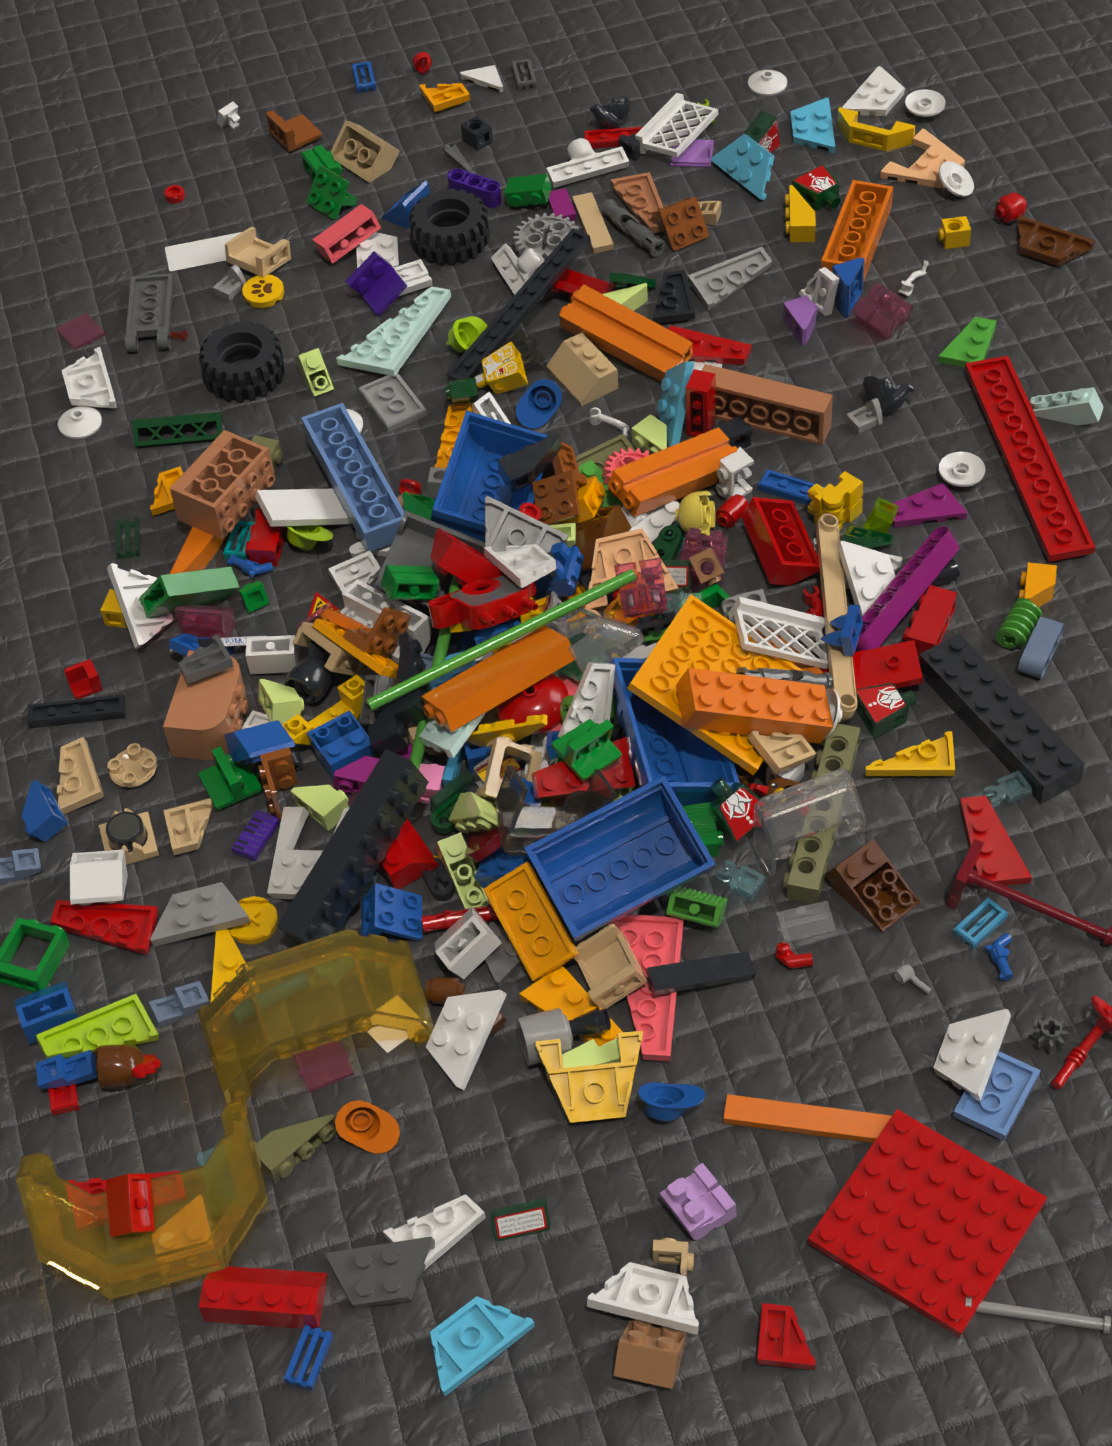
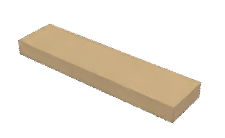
[572,192,614,254]

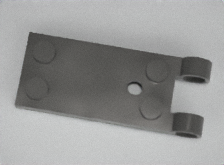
[125,273,174,352]

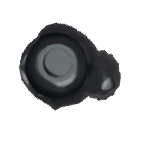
[590,96,630,129]
[862,375,914,415]

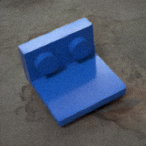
[361,883,422,945]

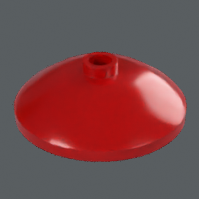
[495,673,569,735]

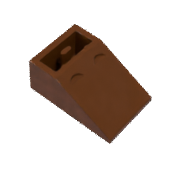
[573,505,632,571]
[824,839,921,933]

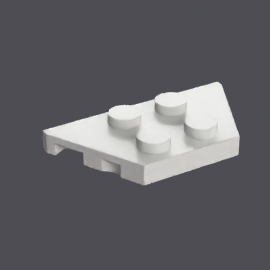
[842,66,905,116]
[356,232,399,268]
[62,347,117,408]
[837,541,895,616]
[484,544,556,588]
[107,563,173,649]
[426,990,507,1090]
[933,1009,1011,1101]
[587,1262,699,1335]

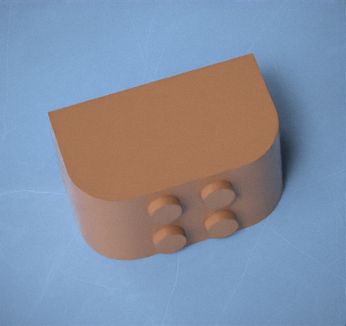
[163,650,249,760]

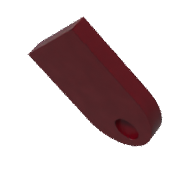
[465,806,517,862]

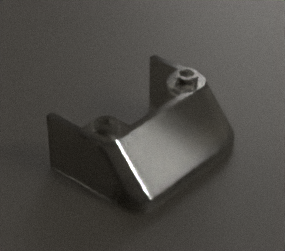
[496,765,616,856]

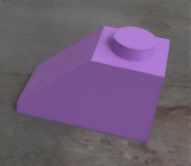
[783,295,818,345]

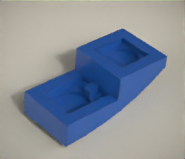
[36,1050,97,1089]

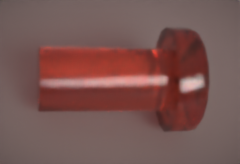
[170,330,188,341]

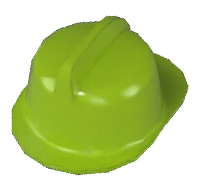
[446,316,487,353]
[286,525,333,551]

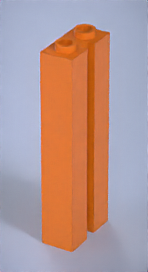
[559,284,693,382]
[608,427,738,517]
[421,625,576,732]

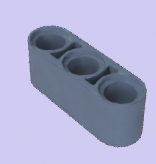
[1018,616,1065,679]

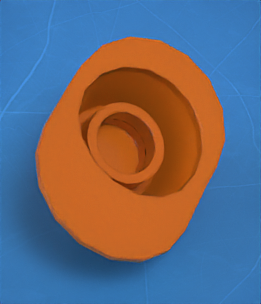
[335,1100,400,1154]

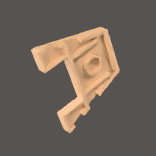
[880,129,965,189]
[586,528,679,613]

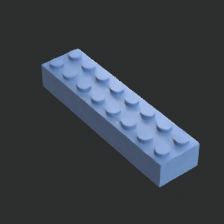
[301,403,404,552]

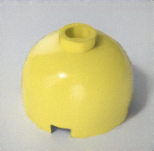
[675,491,716,538]

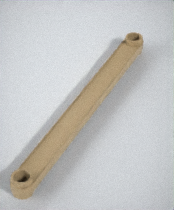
[816,513,857,720]

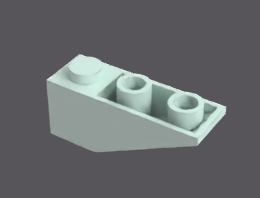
[1030,387,1104,426]

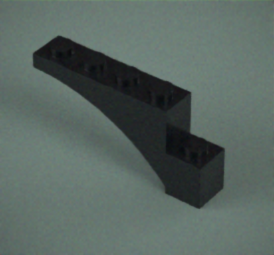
[368,632,429,756]

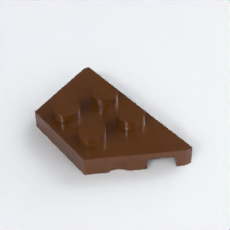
[1018,216,1095,266]

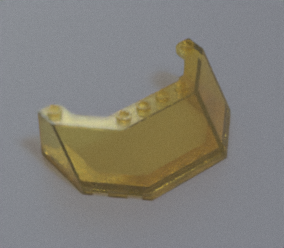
[197,929,434,1106]
[16,1098,268,1299]

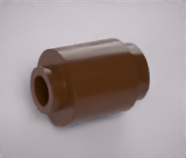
[425,977,465,1004]

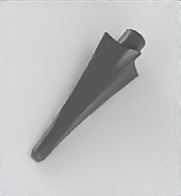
[442,144,476,174]

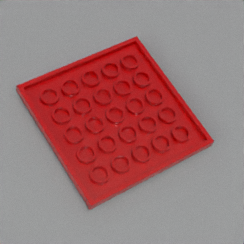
[807,1109,1047,1338]

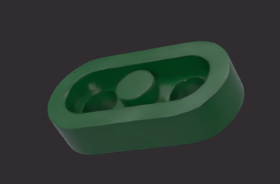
[654,525,683,566]
[431,792,464,834]

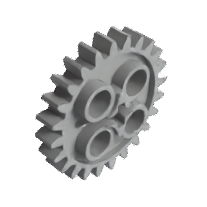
[513,213,579,260]

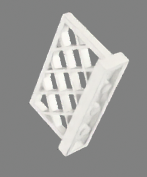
[635,93,719,157]
[728,597,829,670]

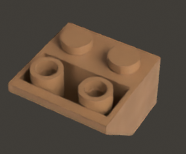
[614,1320,687,1389]

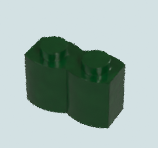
[445,378,479,404]

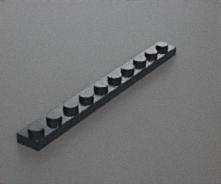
[447,228,591,381]

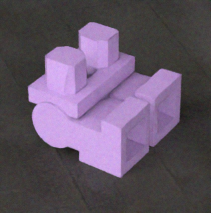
[660,1163,737,1240]

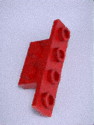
[551,269,615,297]

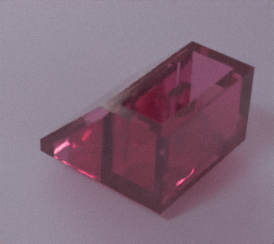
[175,604,236,638]

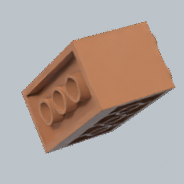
[170,430,275,539]

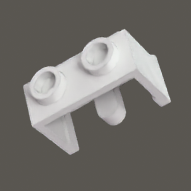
[716,447,754,500]

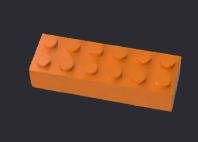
[821,180,893,283]
[676,668,833,743]

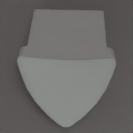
[213,264,246,301]
[846,398,883,434]

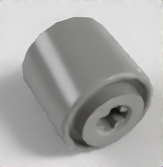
[516,1008,573,1066]

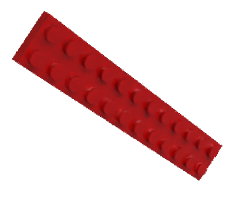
[965,356,1095,562]

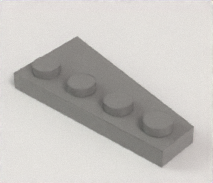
[688,247,772,310]

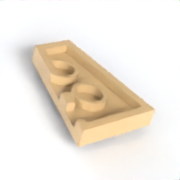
[57,737,105,815]

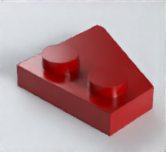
[757,1303,816,1370]

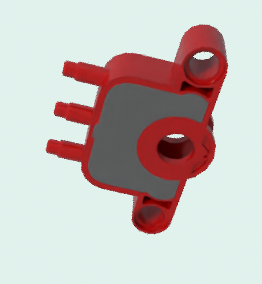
[428,574,538,630]

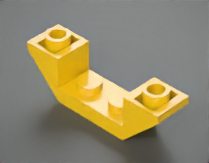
[837,107,915,152]
[282,674,365,745]

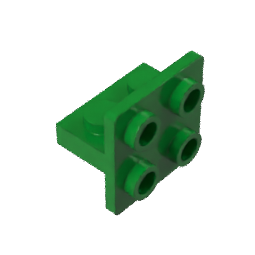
[307,166,357,219]
[552,719,622,781]
[198,746,262,810]

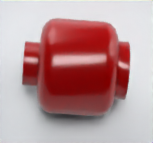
[994,192,1027,223]

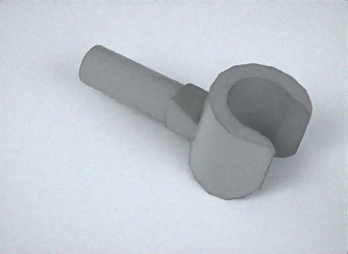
[894,965,932,994]

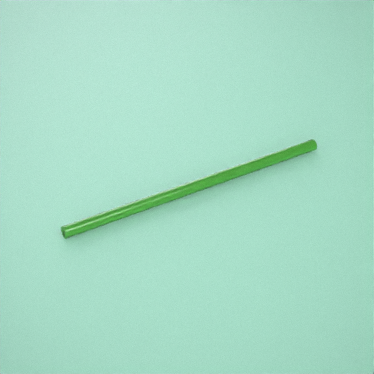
[367,569,637,711]
[410,575,463,770]

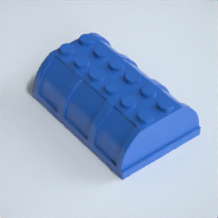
[431,411,548,542]
[610,658,741,806]
[524,776,716,942]

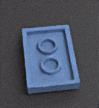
[953,1051,1041,1141]

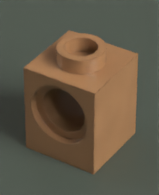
[689,547,725,586]

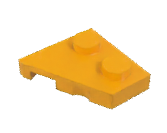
[419,83,470,112]
[150,466,183,516]

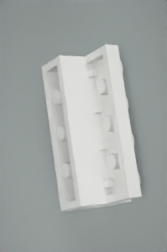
[329,579,432,664]

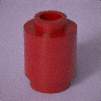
[716,494,749,528]

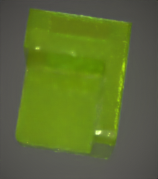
[863,497,899,533]

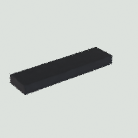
[27,694,126,729]
[646,951,756,995]

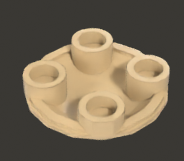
[107,743,157,788]

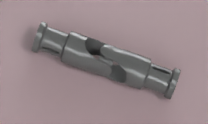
[600,199,666,257]
[735,667,833,689]

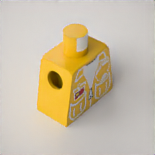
[474,342,528,394]

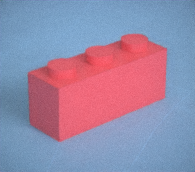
[313,204,381,264]

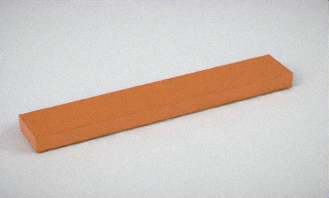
[723,1094,892,1143]

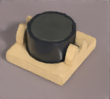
[99,808,159,865]

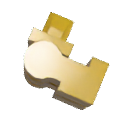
[808,471,863,530]

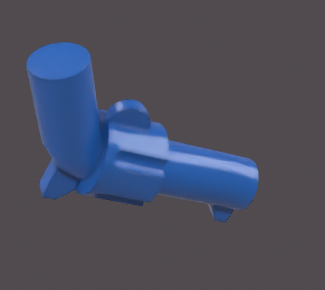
[226,555,273,578]
[985,933,1013,981]

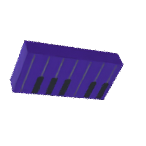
[232,810,280,861]

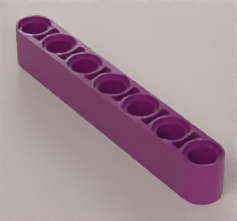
[856,526,959,651]

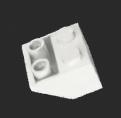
[70,849,128,906]
[434,907,502,979]

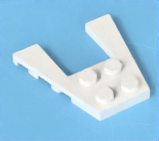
[267,807,349,899]

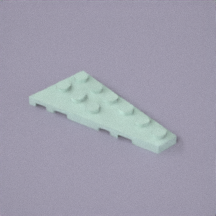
[336,286,451,376]

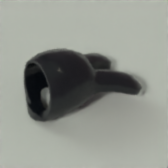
[285,639,345,704]

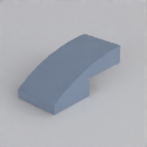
[0,848,41,884]
[148,981,209,1028]

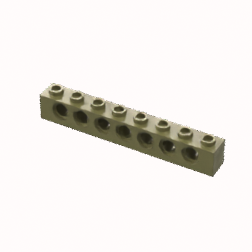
[783,723,860,905]

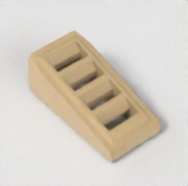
[698,201,722,226]

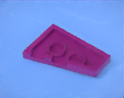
[882,483,967,528]

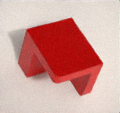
[64,659,103,699]

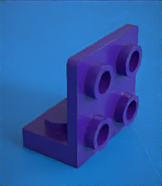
[345,251,407,316]

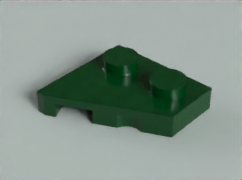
[609,272,656,289]
[842,525,894,548]

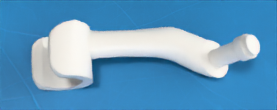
[898,261,929,297]
[589,407,629,438]

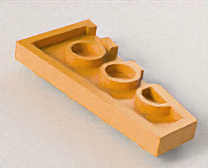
[434,402,472,469]
[519,965,623,1047]

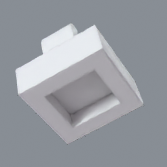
[217,102,240,130]

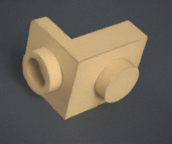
[653,1238,694,1278]

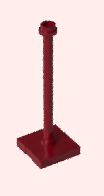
[946,839,1112,946]

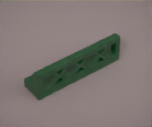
[132,412,223,447]

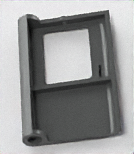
[374,510,516,620]

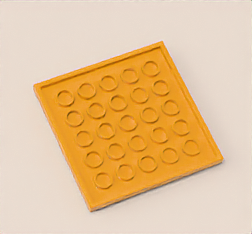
[627,594,803,775]

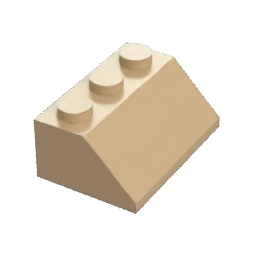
[331,120,400,183]
[546,332,618,407]

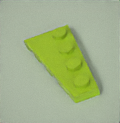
[36,994,159,1059]

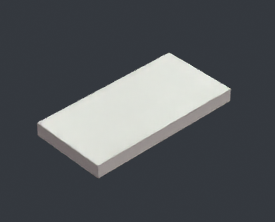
[255,489,352,527]

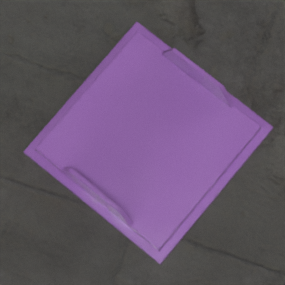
[671,139,714,168]

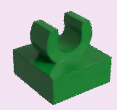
[238,581,270,613]

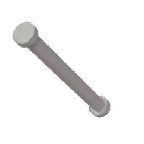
[965,1297,1111,1335]

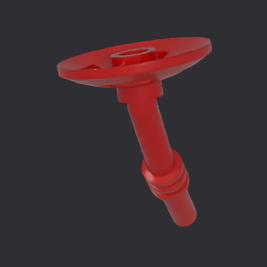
[1051,995,1112,1090]

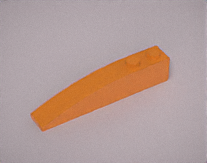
[170,527,228,574]

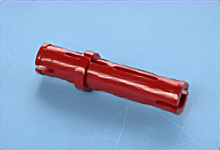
[421,905,499,933]

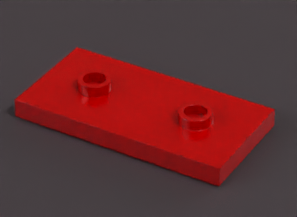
[820,640,924,696]

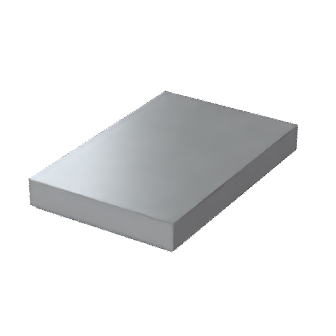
[358,373,427,433]

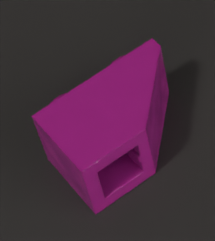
[334,756,379,794]

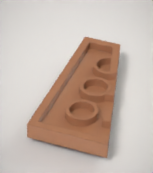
[610,172,665,233]

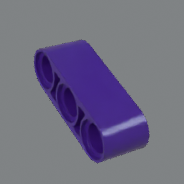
[447,169,502,208]

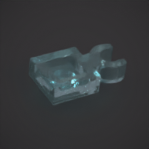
[983,770,1032,807]
[717,860,766,901]

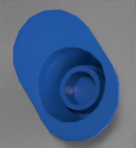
[516,379,562,429]
[638,1082,706,1121]

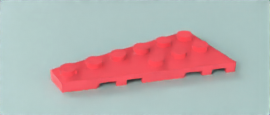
[607,914,684,1061]

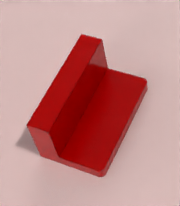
[106,1173,155,1237]

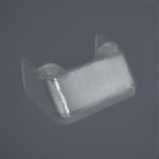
[532,607,644,674]
[753,769,866,876]

